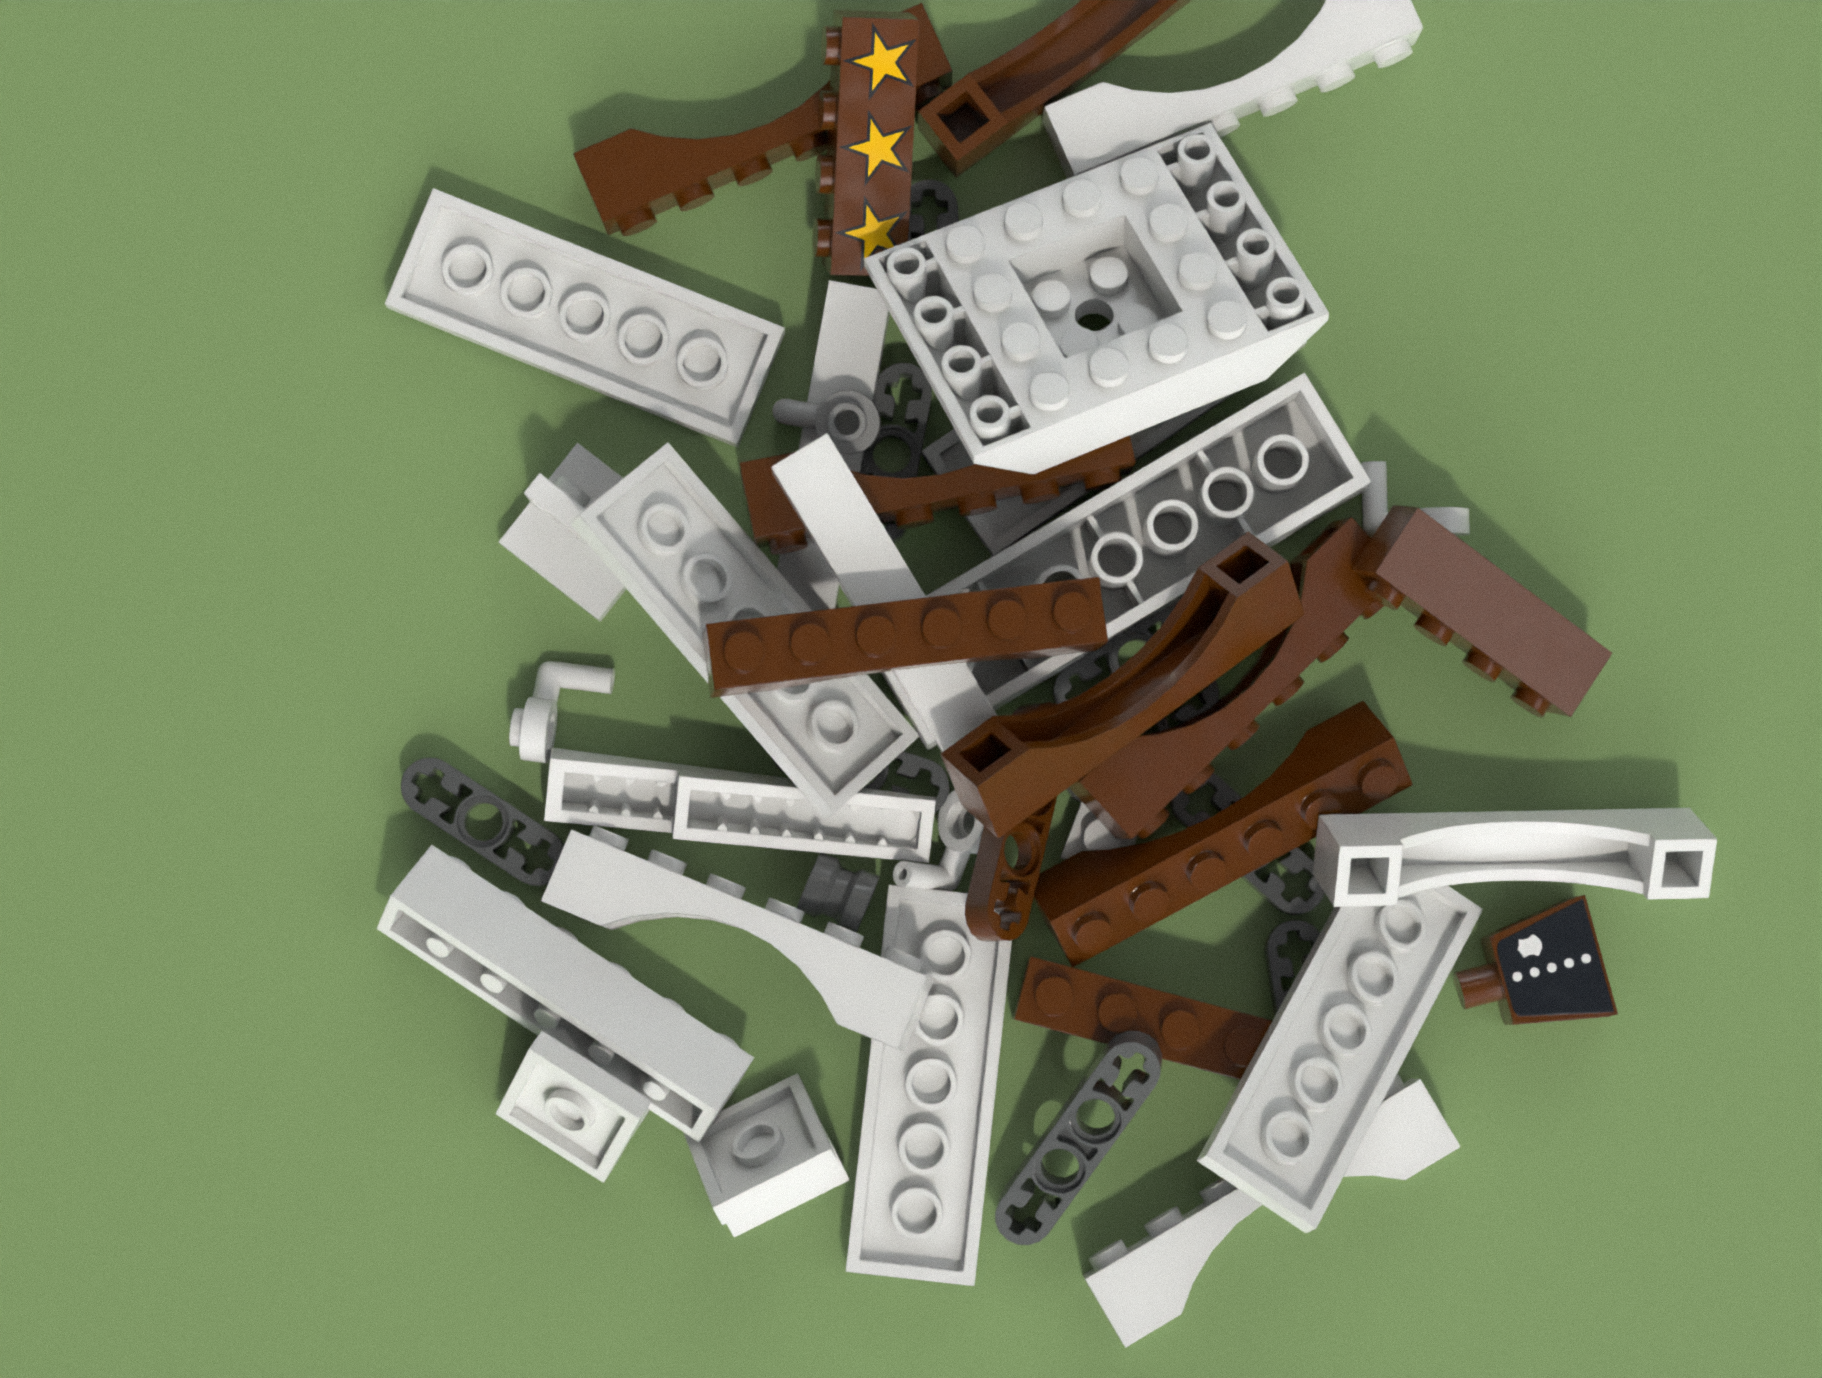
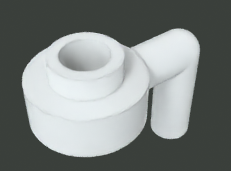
[1361,461,1470,538]
[509,661,615,763]
[893,790,984,891]

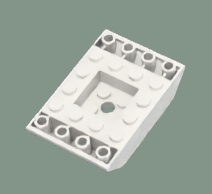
[864,123,1329,474]

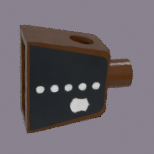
[1454,895,1618,1025]

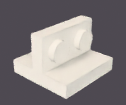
[499,443,626,622]
[496,1031,652,1183]
[683,1073,850,1237]

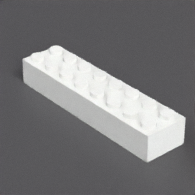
[881,372,1371,750]

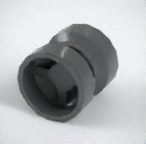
[797,853,880,933]

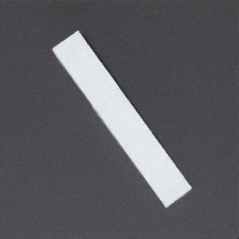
[777,280,890,611]
[771,433,997,752]
[544,748,936,863]

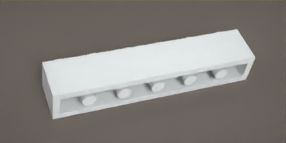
[377,845,754,1142]

